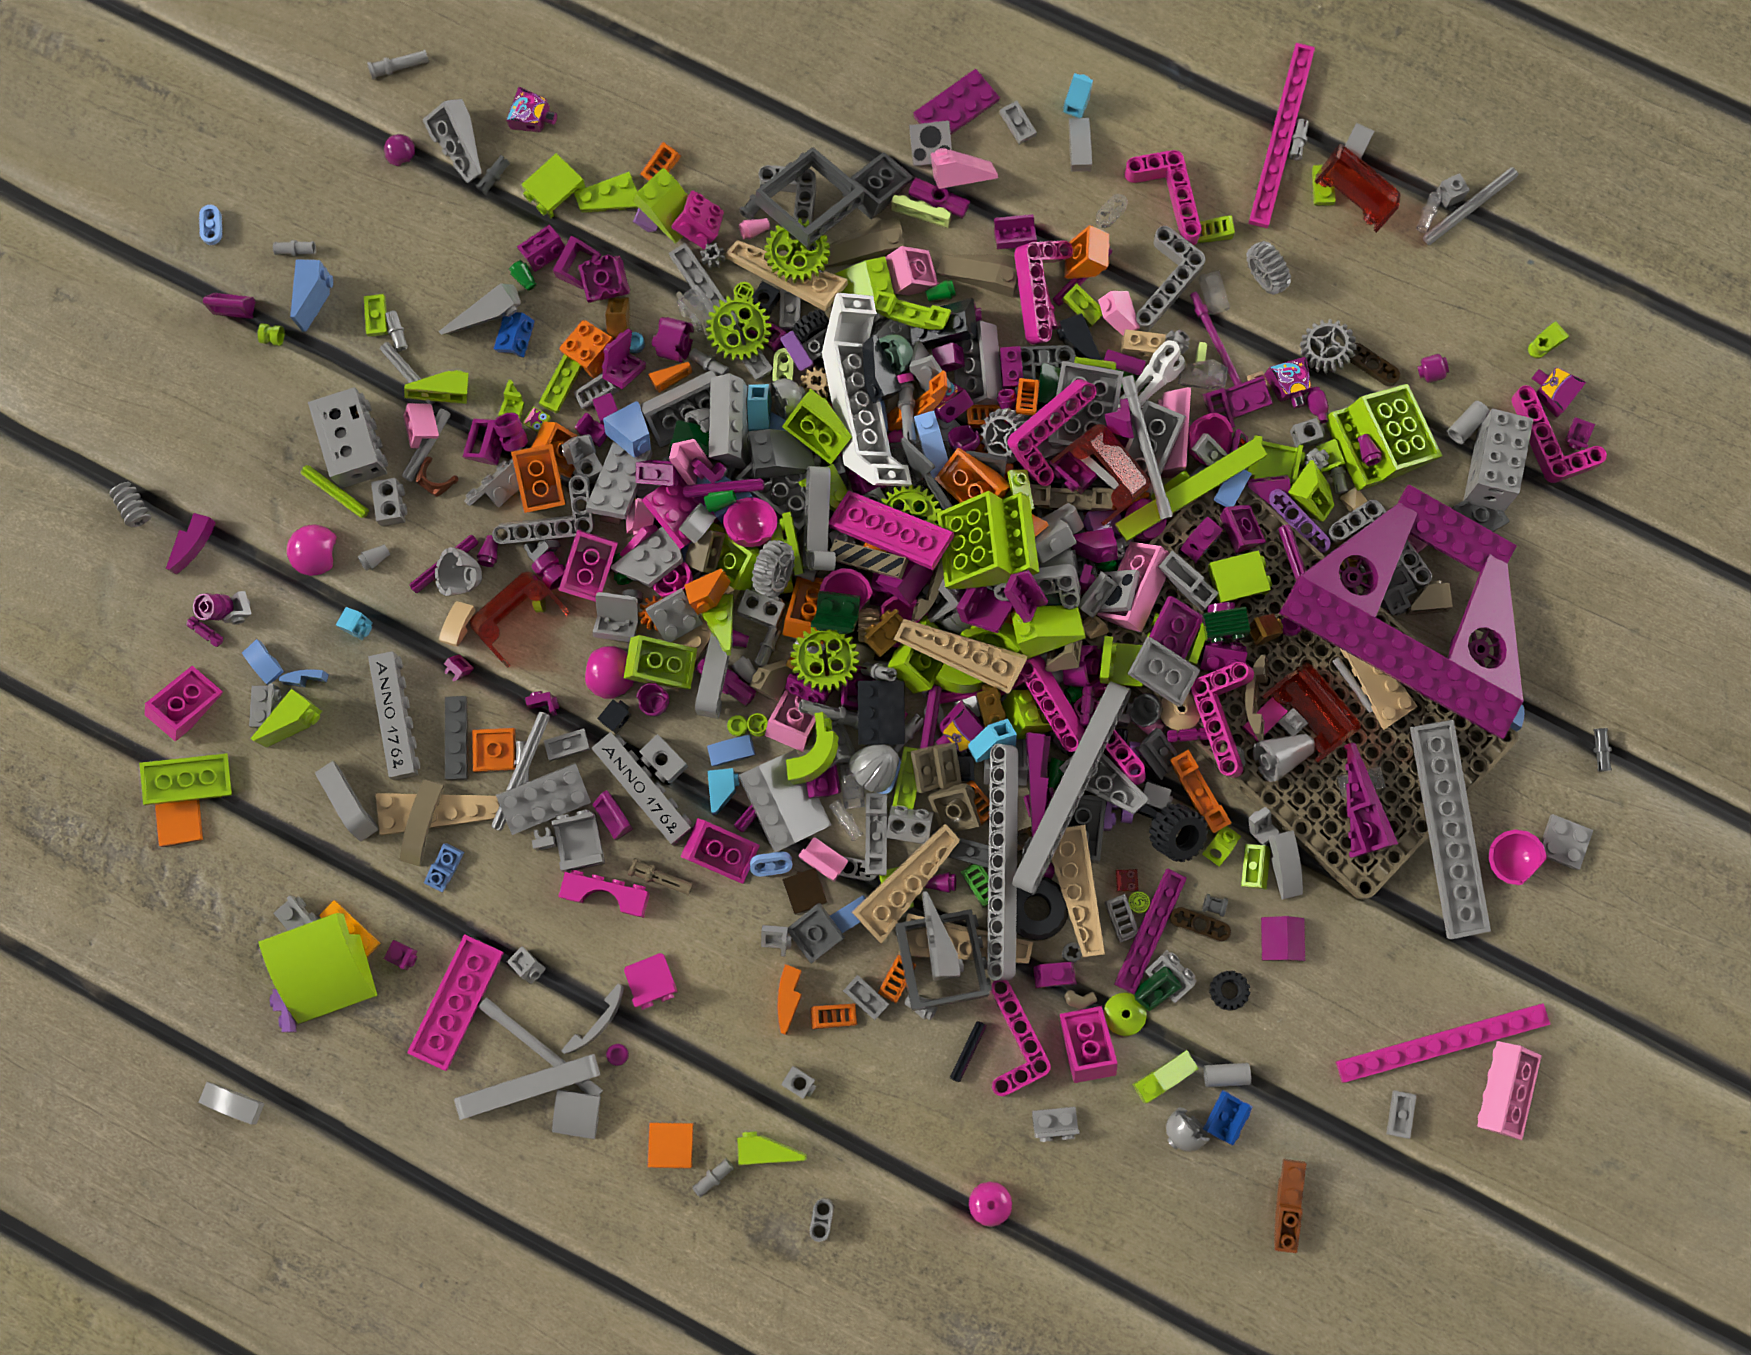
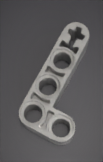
[994,564,1080,609]
[695,633,733,719]
[315,761,379,842]

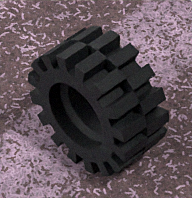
[792,309,829,344]
[1209,971,1250,1010]

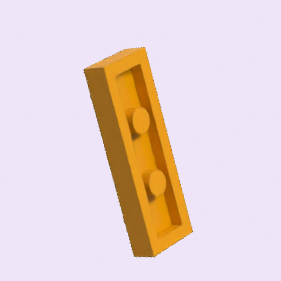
[319,900,381,958]

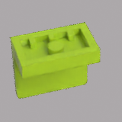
[1100,636,1143,687]

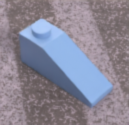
[914,411,948,478]

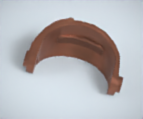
[416,456,458,497]

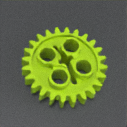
[764,218,830,283]
[705,294,772,362]
[881,484,942,526]
[791,627,859,693]

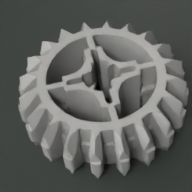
[1246,241,1291,295]
[1300,319,1356,373]
[979,408,1027,464]
[752,540,795,597]

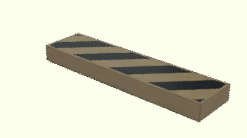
[831,539,909,579]

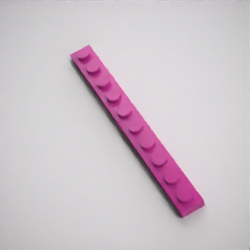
[1248,43,1315,229]
[1335,1003,1550,1083]

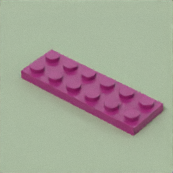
[828,490,954,570]
[407,934,504,1071]

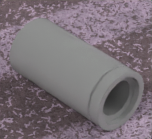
[1447,401,1490,444]
[1204,1063,1251,1087]

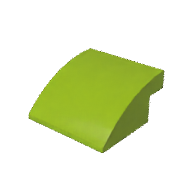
[1326,384,1442,491]
[937,491,1040,589]
[258,913,378,1024]

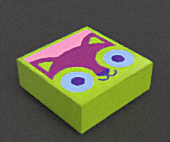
[523,406,551,433]

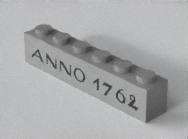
[368,651,420,780]
[592,732,692,846]

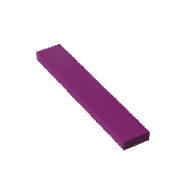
[1114,868,1187,994]

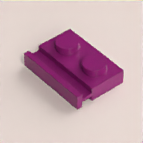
[1225,376,1273,419]

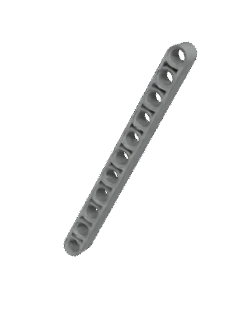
[1012,682,1131,894]
[987,744,1018,981]

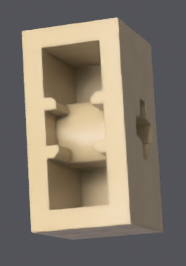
[1121,329,1166,361]

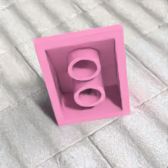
[930,149,998,189]
[765,690,828,752]

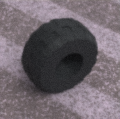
[1016,877,1069,941]

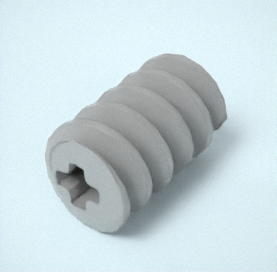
[110,482,152,527]

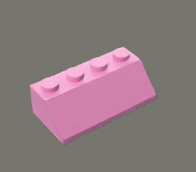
[1157,387,1191,478]
[1097,542,1169,632]
[1477,1041,1542,1140]

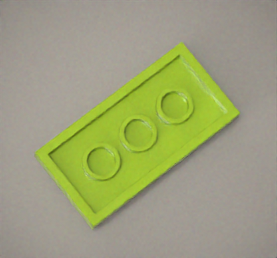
[139,753,232,806]

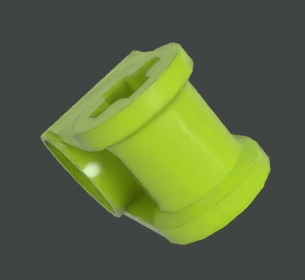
[1528,321,1569,358]

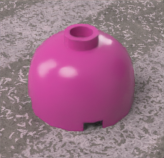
[653,562,694,598]
[969,1181,1012,1227]

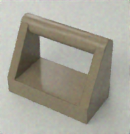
[1045,639,1082,672]

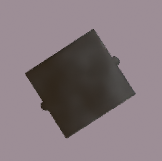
[782,868,828,914]

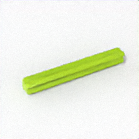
[301,465,369,518]

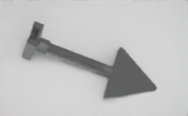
[900,437,952,510]

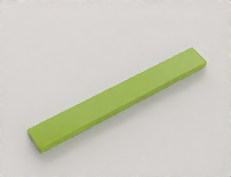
[1115,438,1268,542]

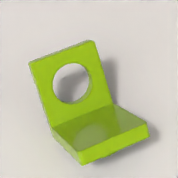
[1317,439,1346,472]
[1202,826,1241,866]

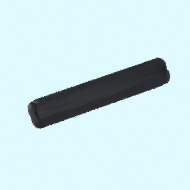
[950,1021,986,1082]

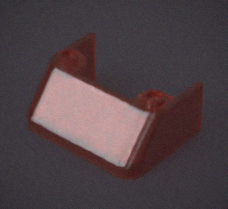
[1314,144,1401,233]
[1051,424,1150,526]
[470,571,570,668]
[1263,663,1361,762]

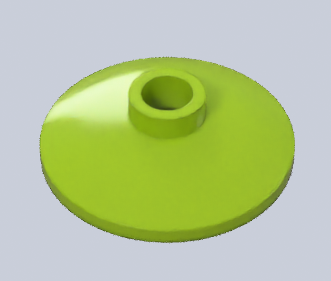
[1103,993,1147,1036]

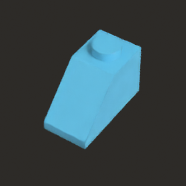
[708,768,739,815]

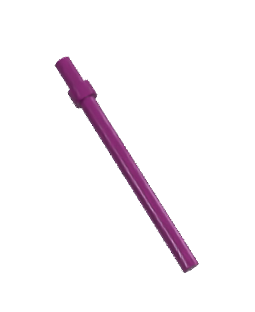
[1190,291,1242,386]

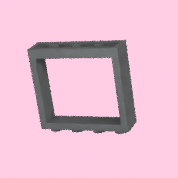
[755,147,865,247]
[895,909,992,1012]

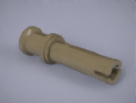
[628,858,693,896]

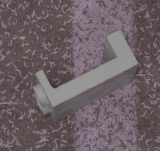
[551,810,605,873]

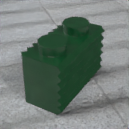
[1202,607,1250,644]

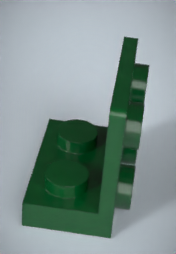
[668,420,710,460]
[811,590,861,634]

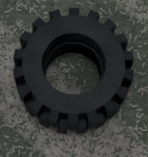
[1149,803,1208,862]

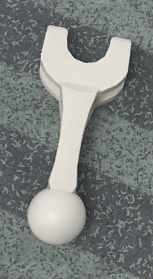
[1118,340,1186,408]

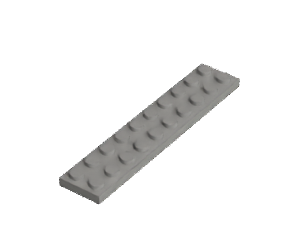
[1410,720,1491,939]

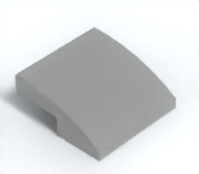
[552,1089,601,1139]

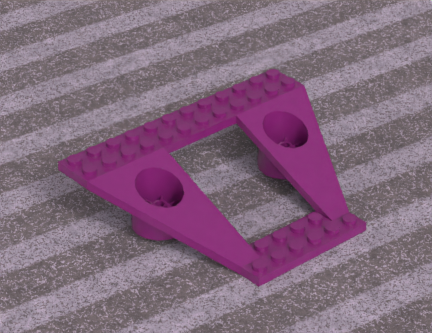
[1279,484,1523,739]

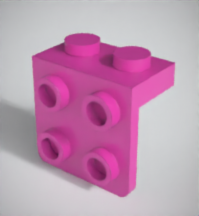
[672,190,724,250]
[624,953,678,1010]

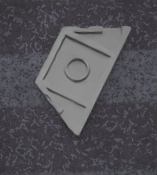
[610,527,684,587]

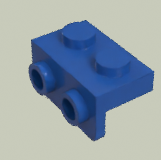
[494,312,535,357]
[1203,1090,1252,1145]

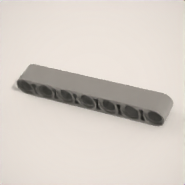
[454,1054,601,1120]

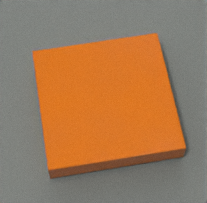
[472,728,516,772]
[155,800,203,847]
[648,1123,693,1168]

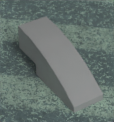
[1069,118,1092,172]
[1158,550,1218,611]
[1268,830,1303,899]
[199,1082,265,1124]

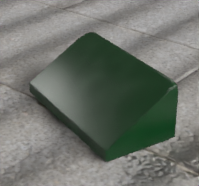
[1037,363,1061,407]
[1134,966,1182,1012]

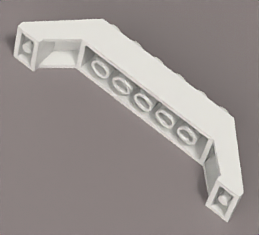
[822,293,912,486]

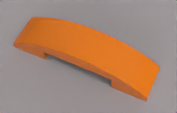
[887,370,947,431]
[1170,749,1231,833]

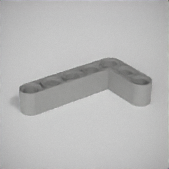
[759,165,817,266]
[1136,226,1205,332]
[803,466,836,571]
[492,473,595,544]
[1326,500,1432,589]

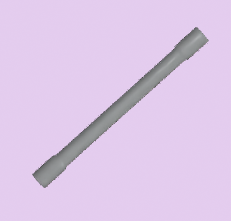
[1121,375,1173,520]
[478,998,603,1096]

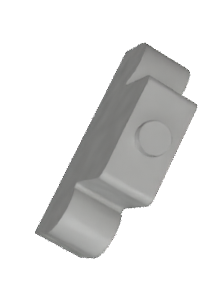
[1035,503,1084,563]

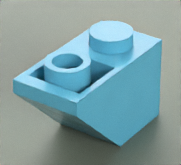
[1063,73,1093,118]
[747,384,772,431]
[336,607,373,640]
[968,719,1017,762]

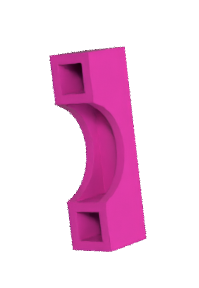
[558,870,650,918]

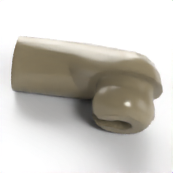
[1064,990,1097,1009]

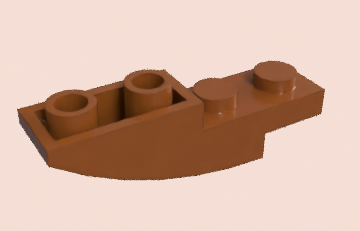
[1274,1159,1306,1253]

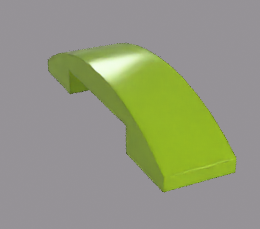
[873,290,951,330]

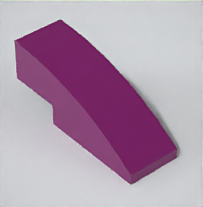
[166,513,216,574]

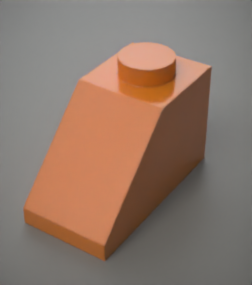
[684,568,731,615]

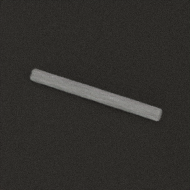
[1423,167,1518,245]
[492,712,550,831]

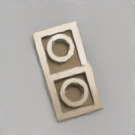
[439,601,476,647]

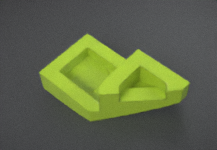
[498,380,524,419]

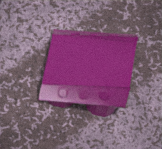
[578,254,630,303]

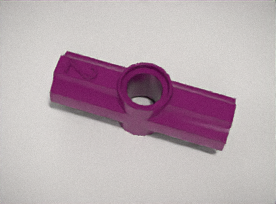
[908,178,970,219]
[696,656,757,706]

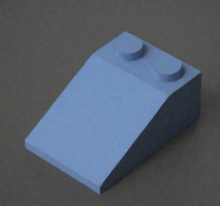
[290,260,333,332]

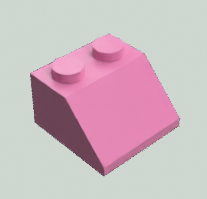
[885,246,938,295]

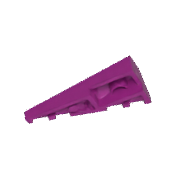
[1025,733,1051,839]
[1345,743,1398,858]

